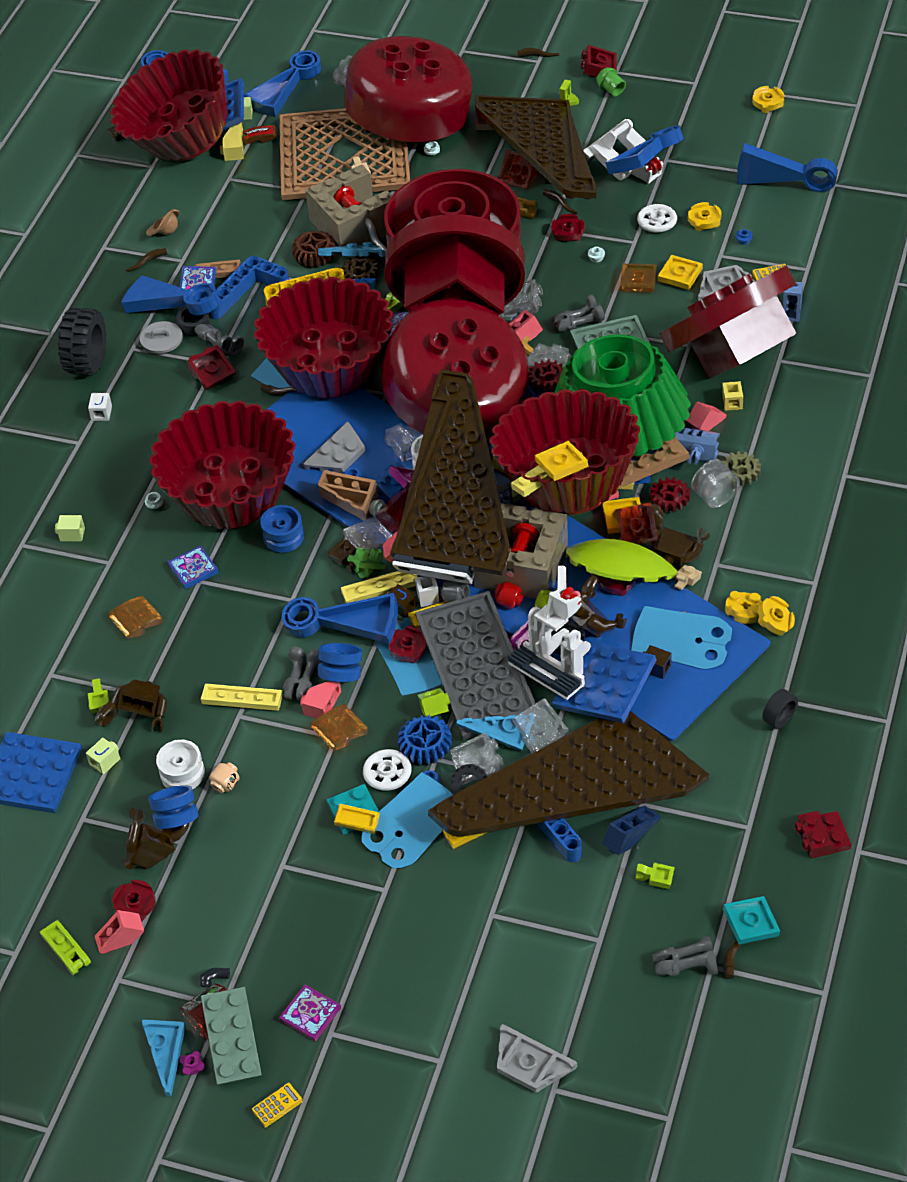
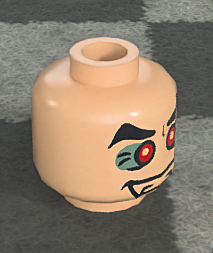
[209,762,240,793]

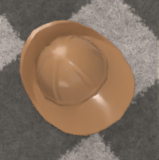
[146,209,180,236]

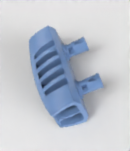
[646,428,720,465]

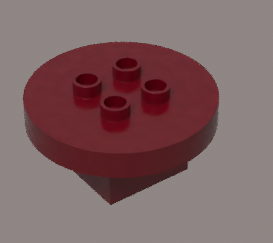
[385,214,525,315]
[659,265,797,379]

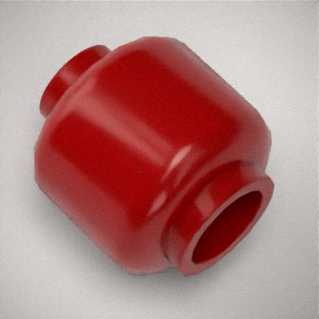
[494,581,524,610]

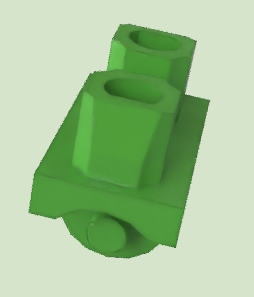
[347,547,386,578]

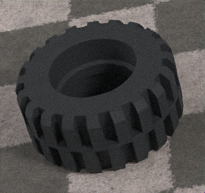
[58,307,107,375]

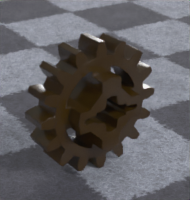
[342,256,378,279]

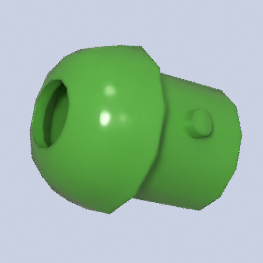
[597,68,626,97]

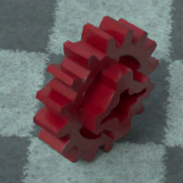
[528,359,563,392]
[650,477,690,512]

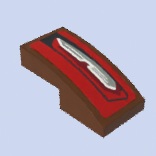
[242,125,276,145]

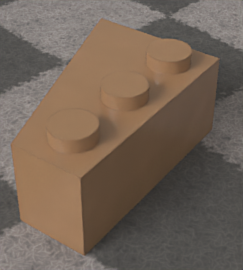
[318,470,379,522]

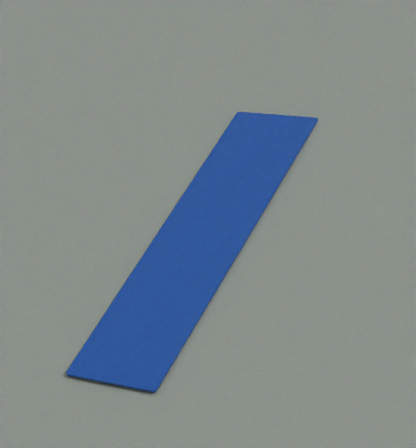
[267,387,770,741]

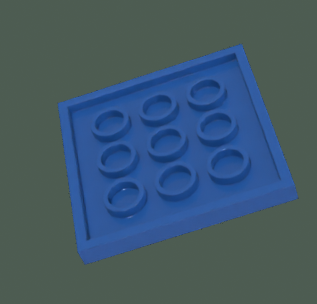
[223,78,244,130]
[552,642,657,723]
[0,732,82,813]

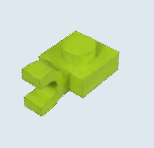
[88,679,110,714]
[635,863,675,889]

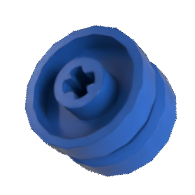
[261,505,304,553]
[317,643,362,682]
[148,785,199,829]

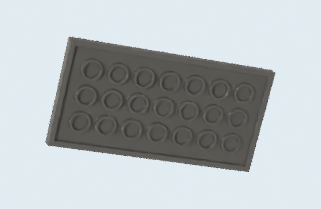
[415,591,540,740]

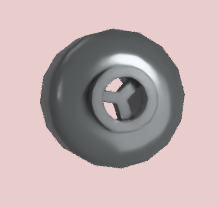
[440,580,470,603]

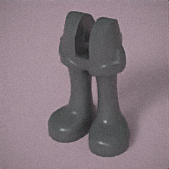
[552,294,605,332]
[195,324,244,356]
[283,647,322,701]
[652,936,718,976]

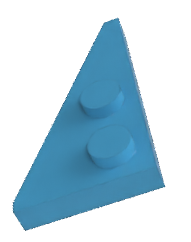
[318,242,385,257]
[455,714,536,752]
[142,1020,186,1097]

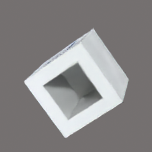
[88,393,112,421]
[415,576,440,607]

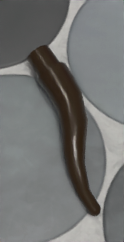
[517,48,559,57]
[543,189,578,214]
[126,248,167,271]
[260,383,298,395]
[724,940,741,979]

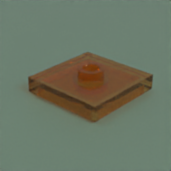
[620,263,657,292]

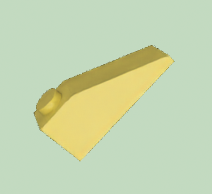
[220,122,244,161]

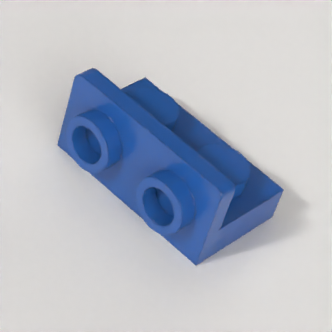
[374,461,405,501]

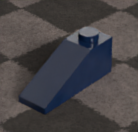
[602,806,661,855]

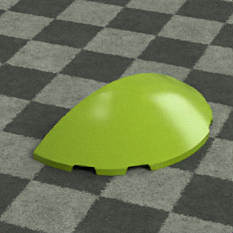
[565,539,678,582]

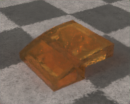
[108,595,163,638]
[310,704,368,751]

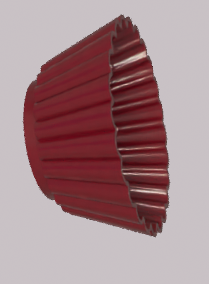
[110,49,228,161]
[254,277,393,398]
[489,389,641,515]
[149,401,296,529]

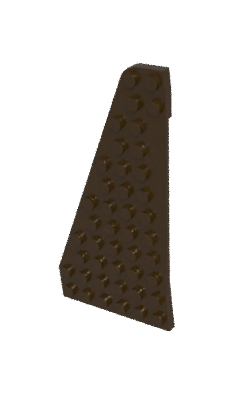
[475,95,597,200]
[390,369,510,575]
[428,711,710,837]

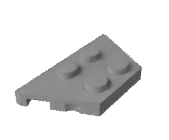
[698,265,756,301]
[303,422,365,473]
[497,1024,577,1093]

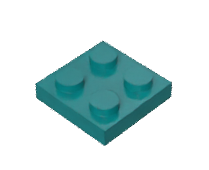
[327,784,379,835]
[723,896,780,944]

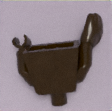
[651,503,710,569]
[571,574,627,637]
[94,679,167,733]
[123,808,189,870]

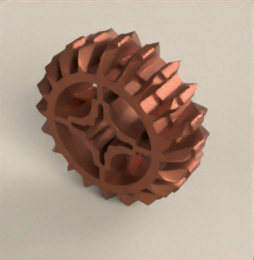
[292,230,336,268]

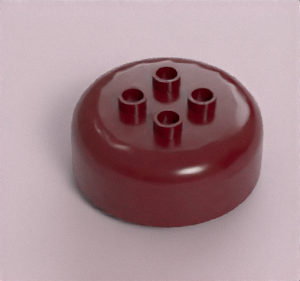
[344,36,473,142]
[384,169,522,247]
[381,299,529,438]

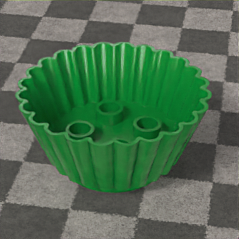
[554,334,691,456]

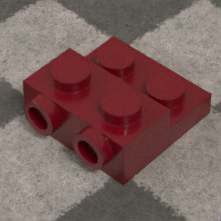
[580,45,617,77]
[187,345,236,390]
[795,811,852,859]

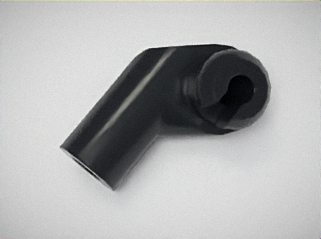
[199,968,230,987]

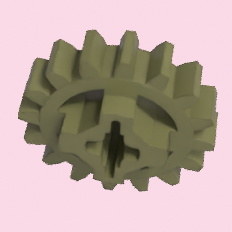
[721,451,761,486]

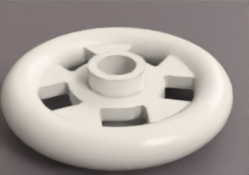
[637,204,677,233]
[363,749,411,791]

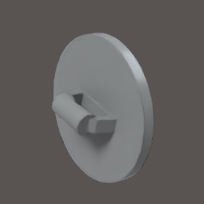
[140,321,183,354]

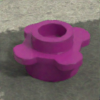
[179,1051,204,1075]

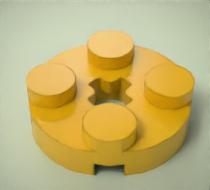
[752,86,784,113]
[688,202,722,231]
[725,591,762,624]
[758,596,795,636]

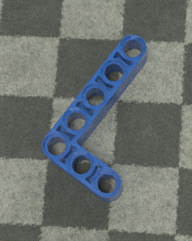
[208,256,289,319]
[536,818,582,862]

